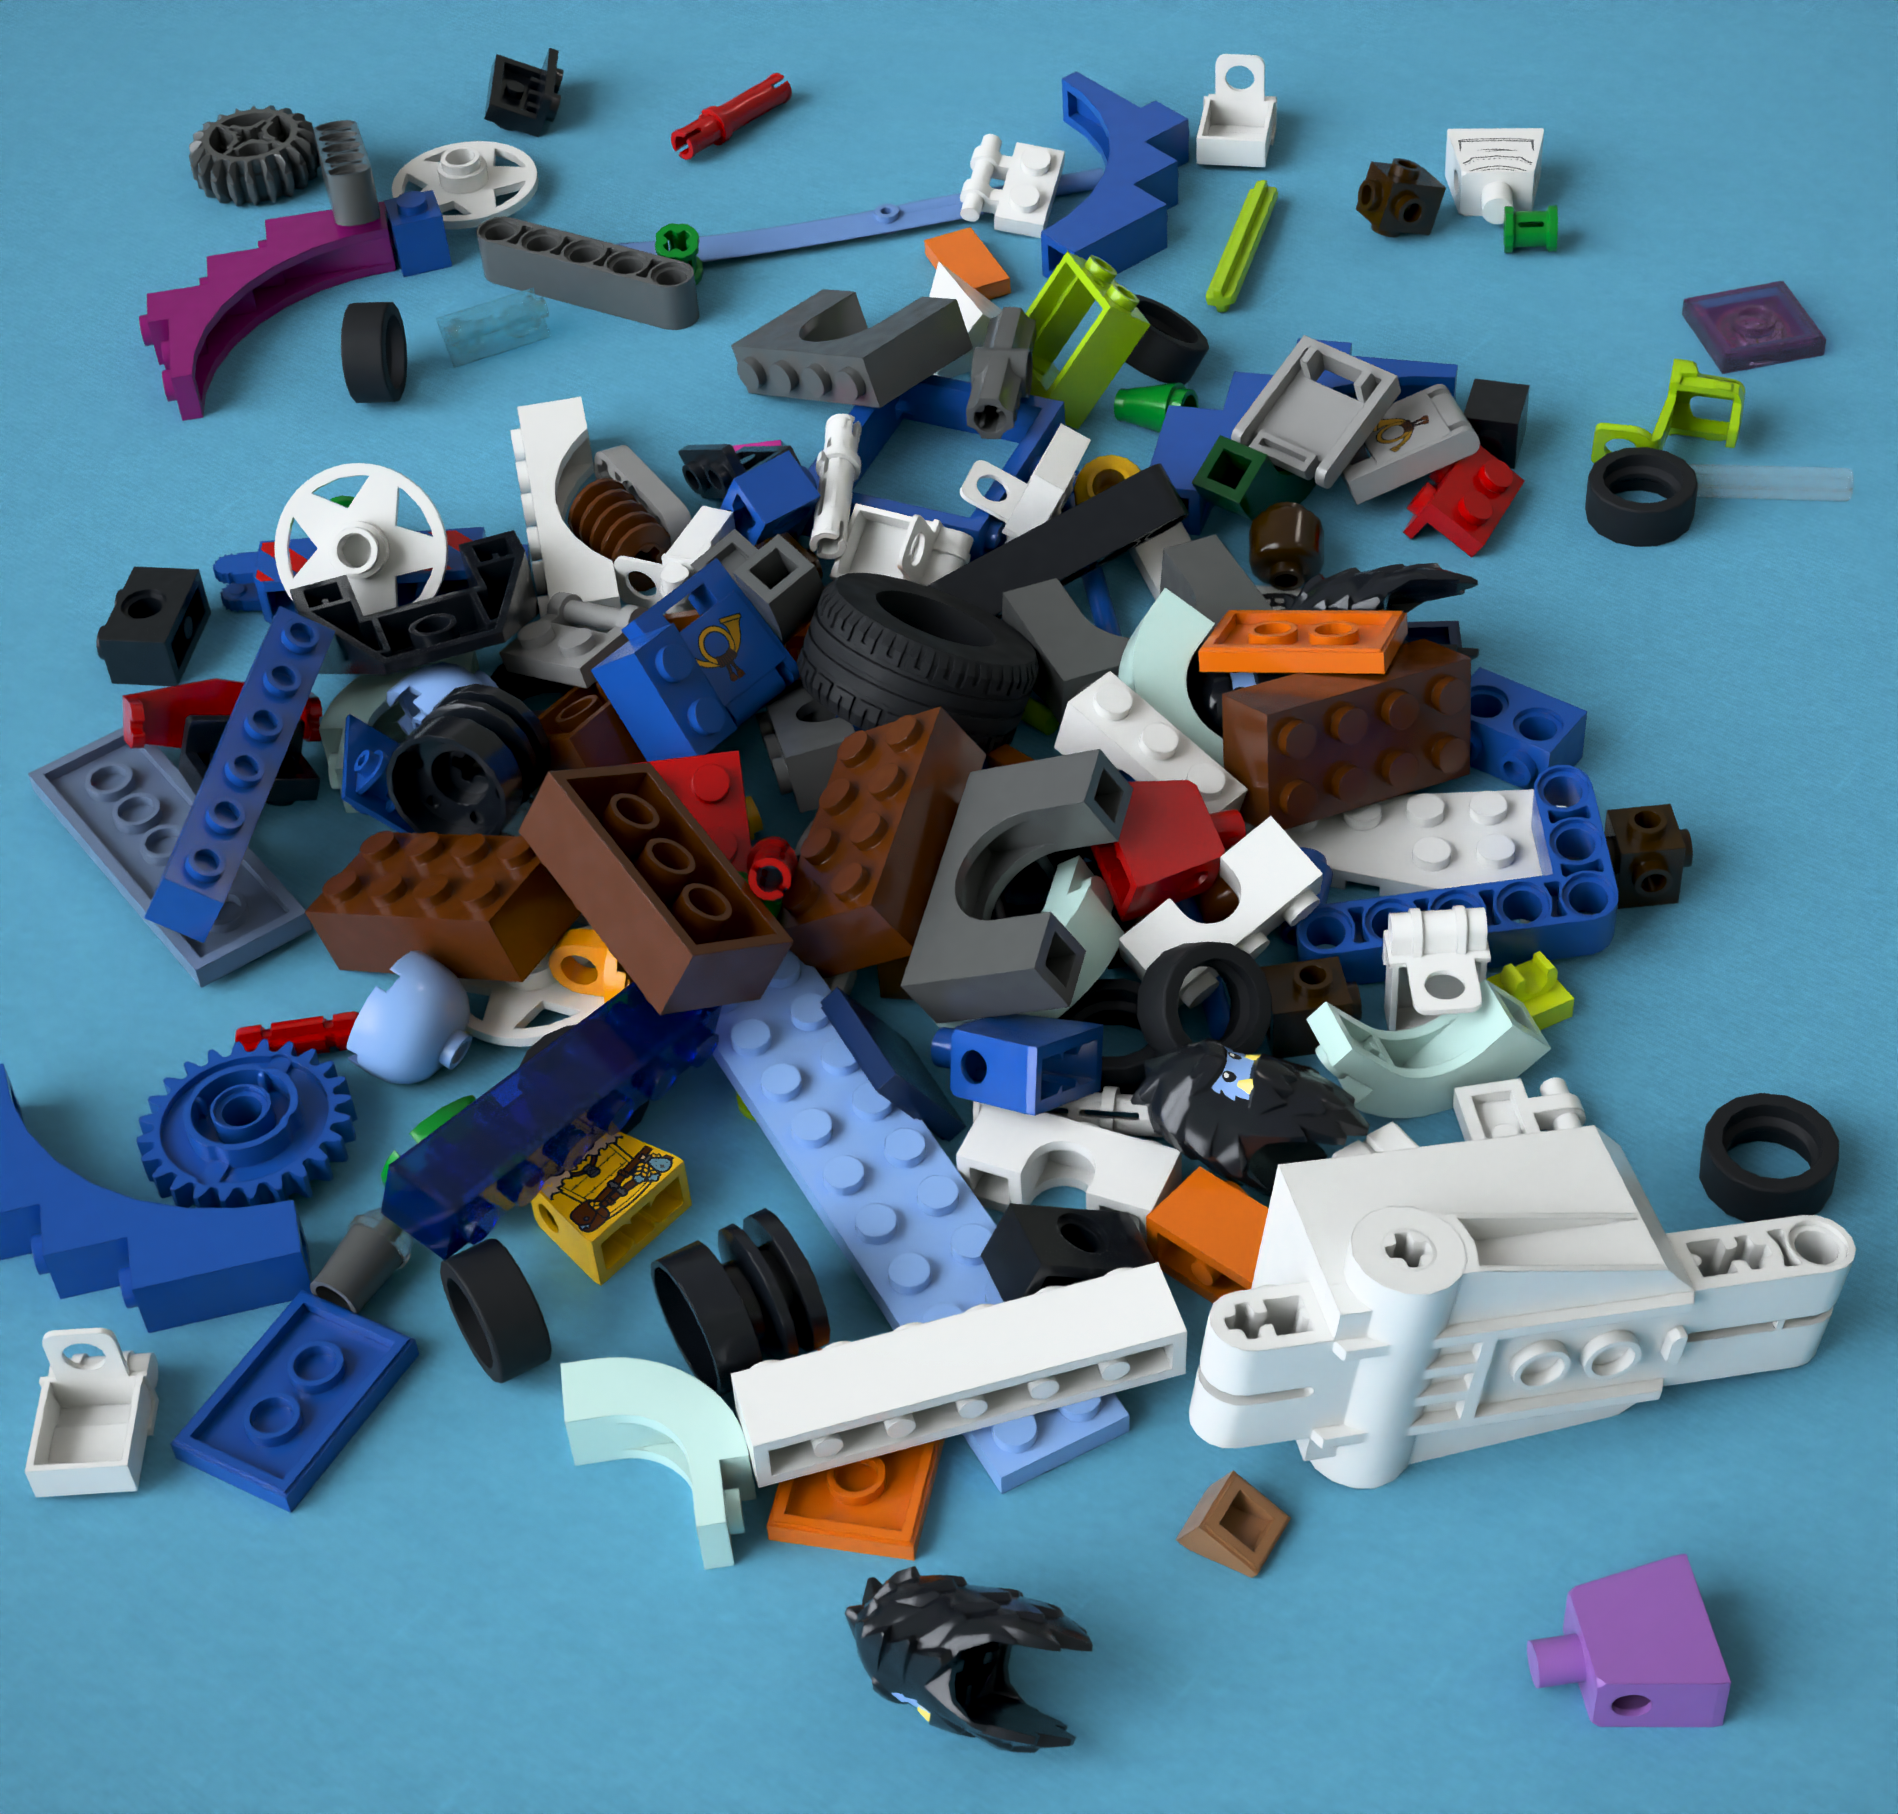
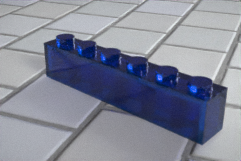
[381,982,722,1261]

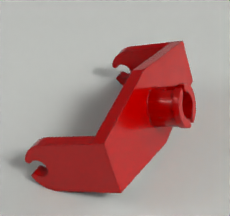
[122,678,323,748]

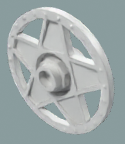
[392,141,539,229]
[275,463,448,616]
[458,913,607,1047]

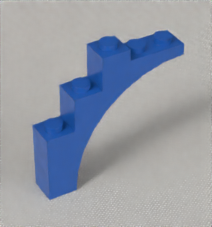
[1041,71,1189,279]
[1150,338,1458,536]
[0,1063,313,1333]

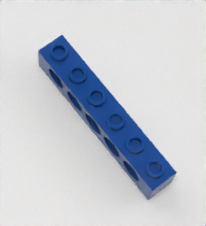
[144,606,335,943]

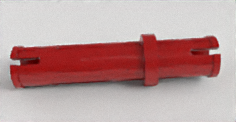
[671,73,792,160]
[746,836,798,901]

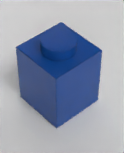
[384,190,452,277]

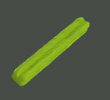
[1205,180,1278,312]

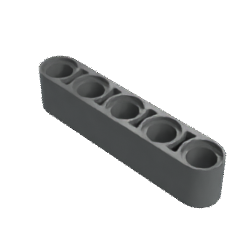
[313,120,381,226]
[477,217,700,330]

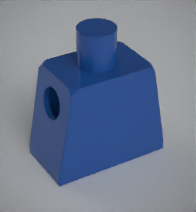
[931,1014,1103,1116]

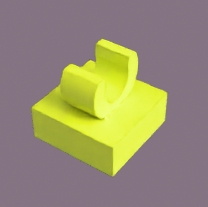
[1486,951,1574,1030]

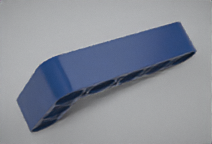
[1296,765,1618,985]

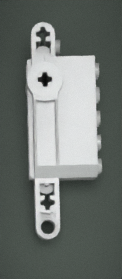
[1189,1125,1856,1489]

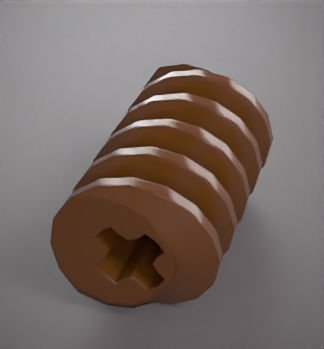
[568,478,671,592]

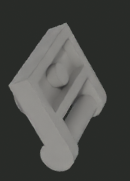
[499,592,648,688]

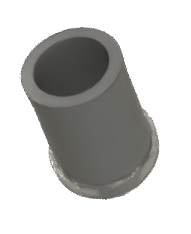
[310,1205,413,1314]

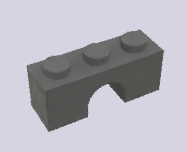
[755,679,855,813]

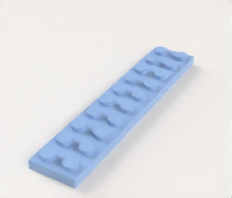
[684,950,1130,1494]

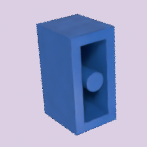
[591,623,738,762]

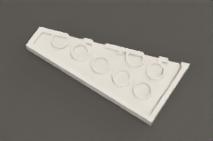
[1244,789,1596,923]

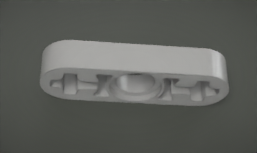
[594,445,692,546]

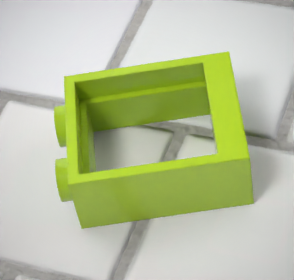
[1025,251,1151,429]

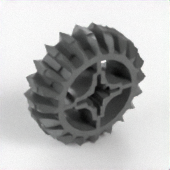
[189,105,321,206]

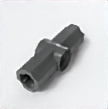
[966,307,1037,439]

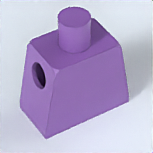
[1527,1554,1731,1727]

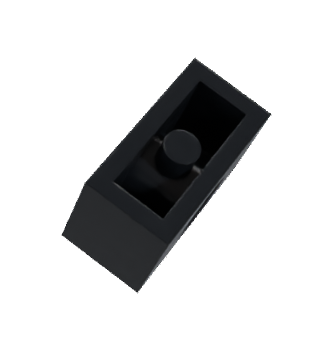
[96,567,211,686]
[980,1203,1156,1302]

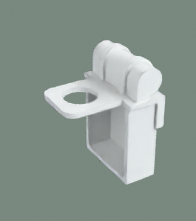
[1196,54,1277,167]
[960,423,1091,543]
[830,503,974,586]
[613,505,735,614]
[1382,905,1491,1031]
[25,1328,159,1497]

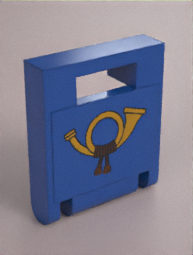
[622,558,800,728]

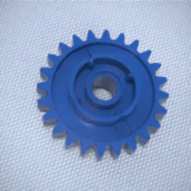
[136,1039,357,1208]

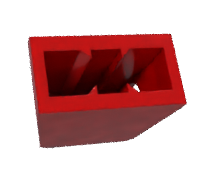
[1090,780,1246,922]

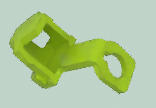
[1591,358,1745,463]

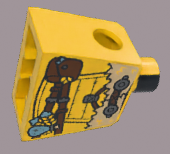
[521,1123,692,1286]

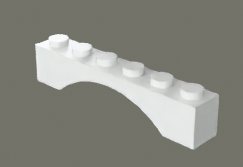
[510,397,621,633]

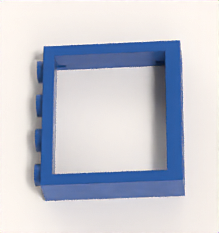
[801,375,1070,563]

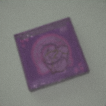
[1682,281,1826,374]

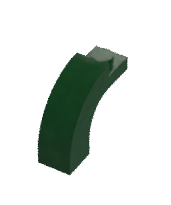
[1192,435,1317,521]

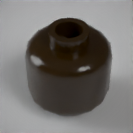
[1249,502,1324,591]

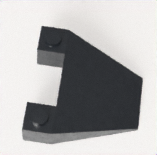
[290,530,540,675]

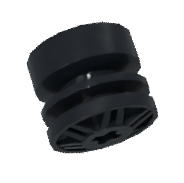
[386,684,551,836]
[651,1208,831,1397]

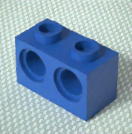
[720,450,821,545]
[1470,667,1587,790]

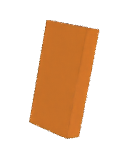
[924,227,1011,300]

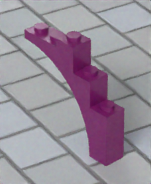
[139,201,396,421]

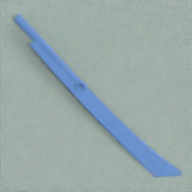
[616,168,1104,264]

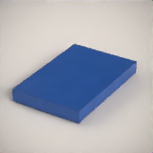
[170,1290,419,1513]

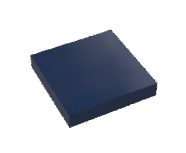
[820,986,966,1142]

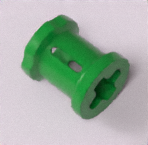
[1503,205,1558,253]
[655,223,703,285]

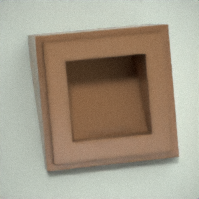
[1176,1470,1291,1578]

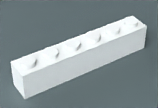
[731,1262,1187,1488]

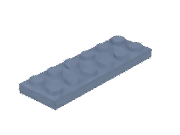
[28,727,312,988]

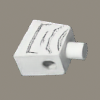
[1445,128,1544,224]

